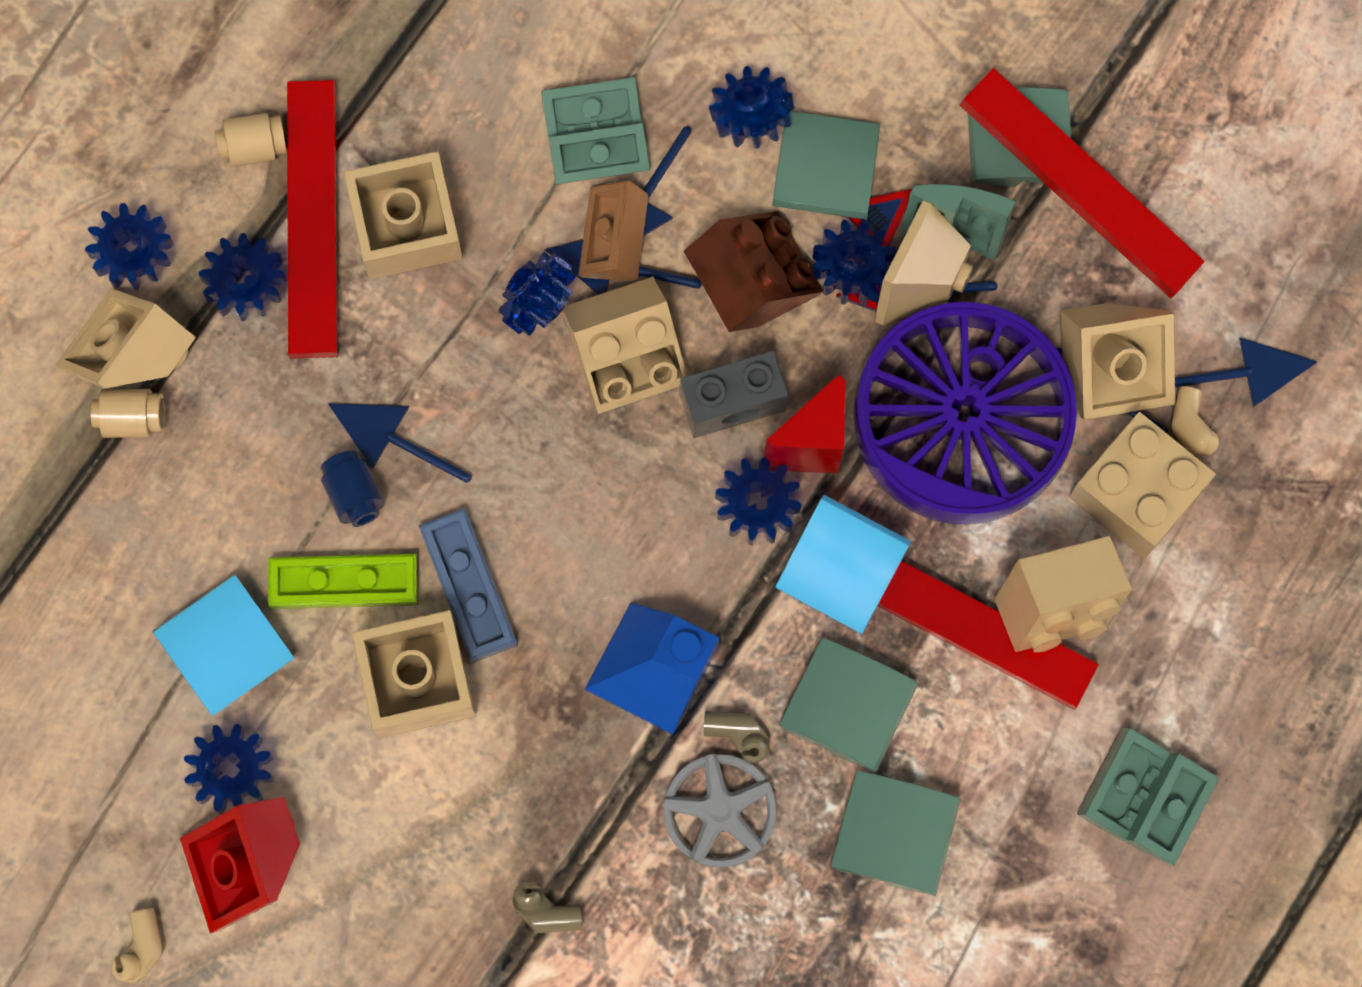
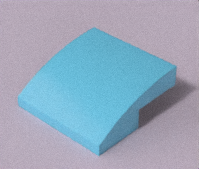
[775,495,911,634]
[152,574,295,716]

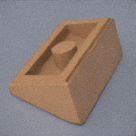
[578,180,648,281]

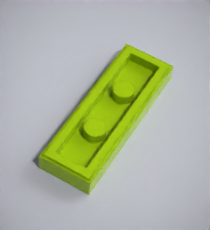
[268,554,418,609]

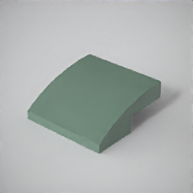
[541,77,650,185]
[966,87,1071,187]
[772,111,880,220]
[900,184,1016,260]
[779,637,918,773]
[1077,728,1219,866]
[831,770,961,896]

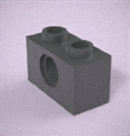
[679,351,788,438]

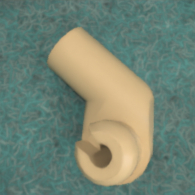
[1171,386,1219,456]
[111,908,162,983]

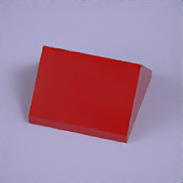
[763,375,846,473]

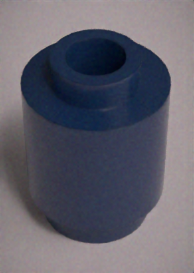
[320,451,385,527]

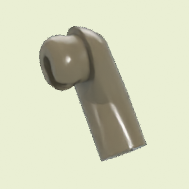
[704,711,770,763]
[512,881,582,933]

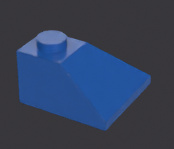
[585,603,719,735]

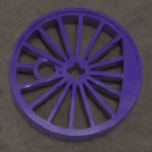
[853,302,1077,525]

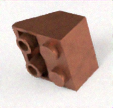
[684,211,824,333]

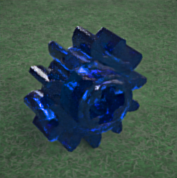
[709,66,795,149]
[85,203,174,290]
[812,220,897,305]
[199,233,287,321]
[498,252,576,336]
[715,457,802,546]
[184,724,274,814]

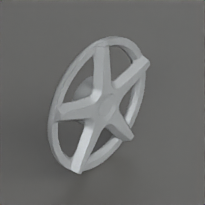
[664,754,776,867]

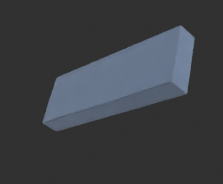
[419,508,518,664]

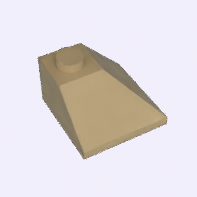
[874,200,973,325]
[55,288,196,389]
[1061,303,1175,420]

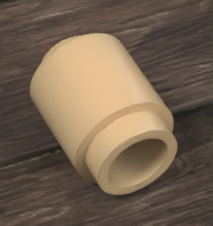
[215,113,287,167]
[91,389,165,438]

